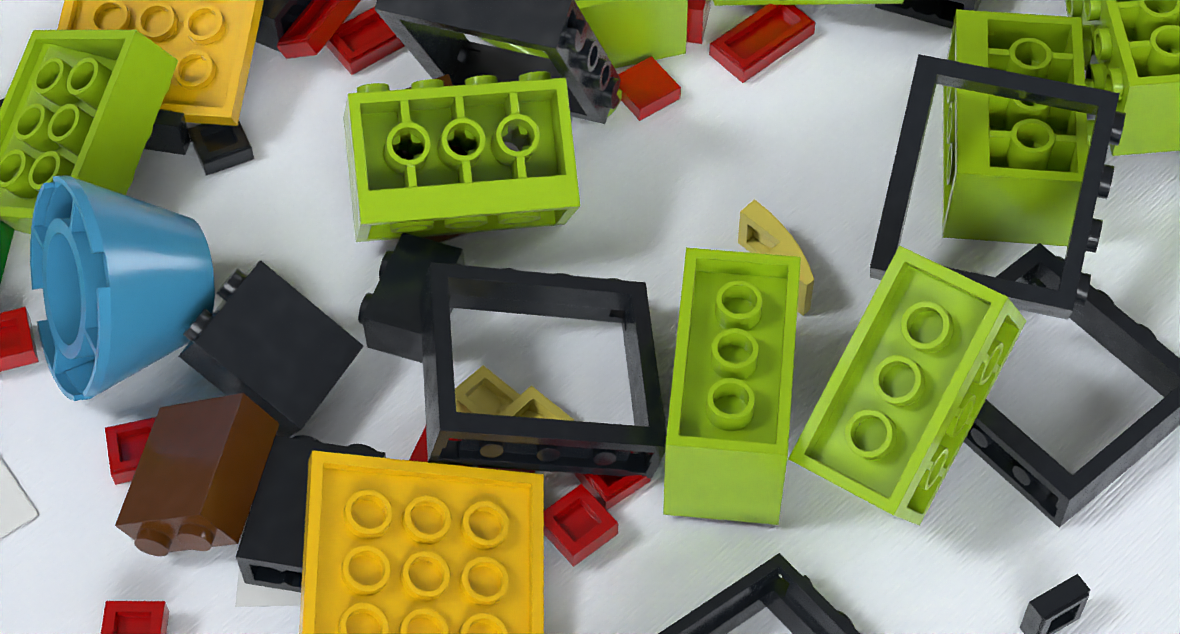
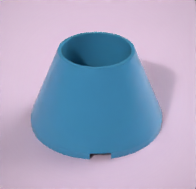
[30,175,215,401]

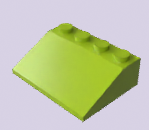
[0,30,178,234]

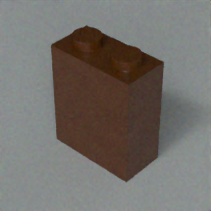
[115,393,280,557]

